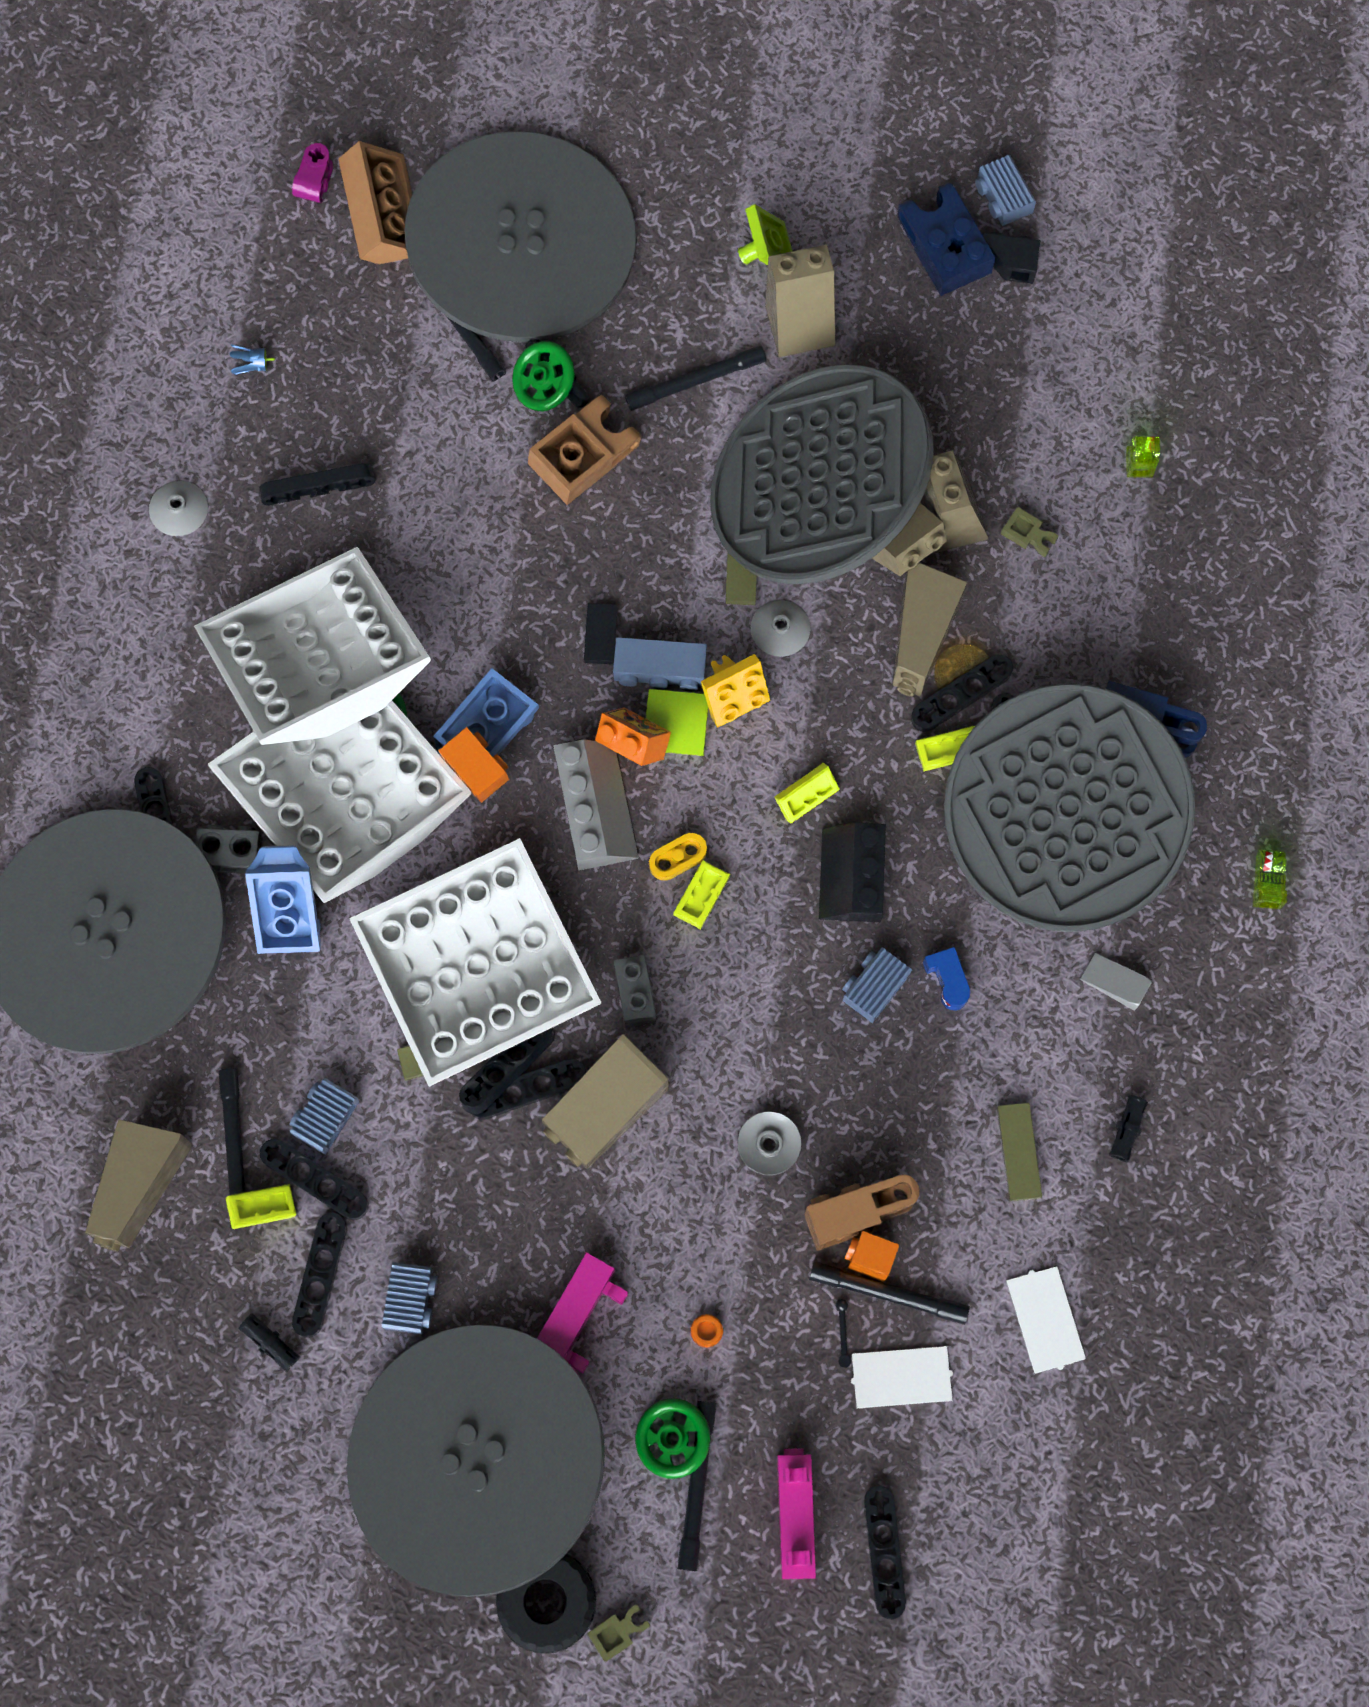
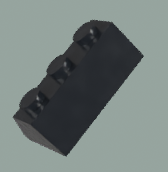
[819,823,886,923]

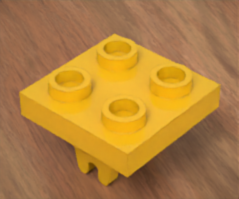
[701,654,770,728]

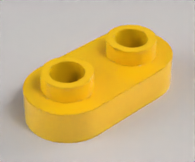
[649,833,707,881]

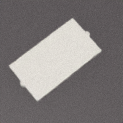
[1006,1266,1086,1374]
[851,1346,953,1408]

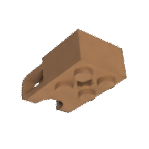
[528,395,642,505]
[804,1175,919,1251]

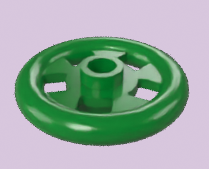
[512,341,574,411]
[635,1398,711,1479]

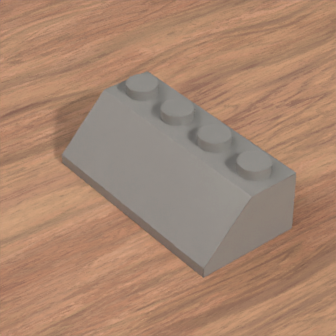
[553,739,639,871]

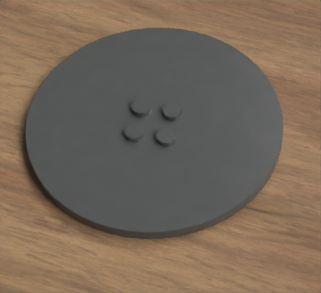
[405,131,636,342]
[710,364,934,584]
[944,683,1195,932]
[0,809,226,1054]
[347,1325,605,1597]

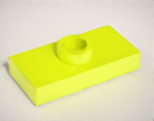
[915,726,975,772]
[774,763,840,823]
[673,860,730,930]
[225,1184,297,1229]

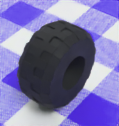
[496,1553,596,1654]

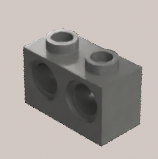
[195,825,263,873]
[614,955,656,1028]

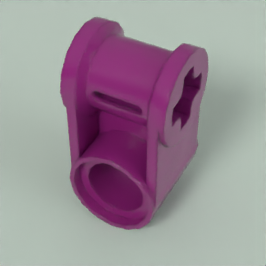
[292,143,333,203]

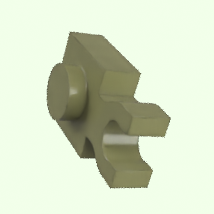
[1001,507,1059,557]
[587,1604,651,1662]

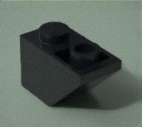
[982,232,1040,284]

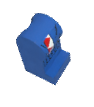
[923,947,970,1011]

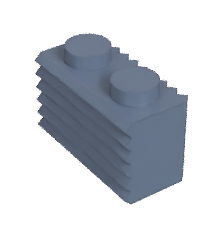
[975,155,1036,226]
[842,948,912,1023]
[290,1078,360,1155]
[382,1262,438,1335]

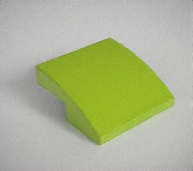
[646,689,708,756]

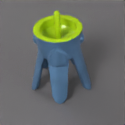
[230,344,275,375]

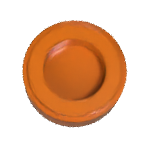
[691,1314,723,1348]

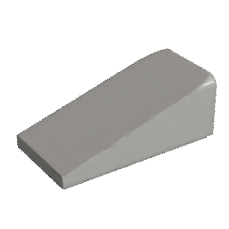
[1080,953,1152,1011]

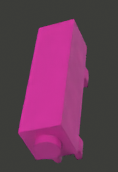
[537,1252,628,1373]
[777,1449,816,1579]

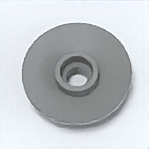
[149,481,208,536]
[750,600,810,657]
[738,1112,801,1175]

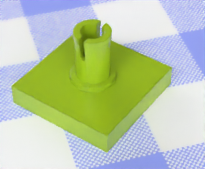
[738,204,792,265]

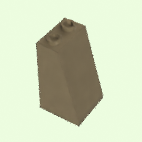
[765,244,835,358]
[920,450,988,554]
[872,503,947,576]
[893,563,967,697]
[542,1034,669,1169]
[85,1119,192,1251]

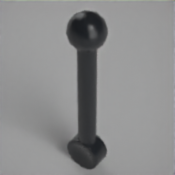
[835,1299,851,1368]

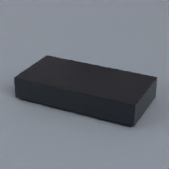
[584,603,618,665]

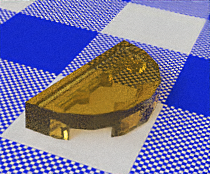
[934,644,990,690]

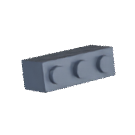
[613,637,707,691]

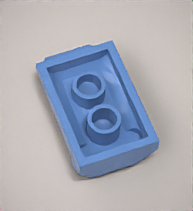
[433,668,539,757]
[245,845,321,954]

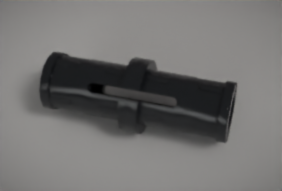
[1109,1095,1148,1162]
[238,1313,301,1372]

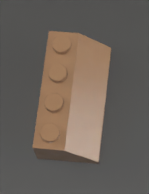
[338,141,412,264]

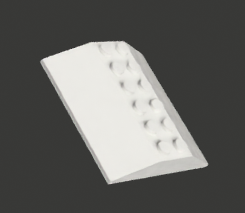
[194,547,431,745]
[208,700,471,903]
[349,838,601,1087]

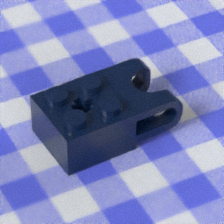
[898,182,995,296]
[1105,680,1207,758]

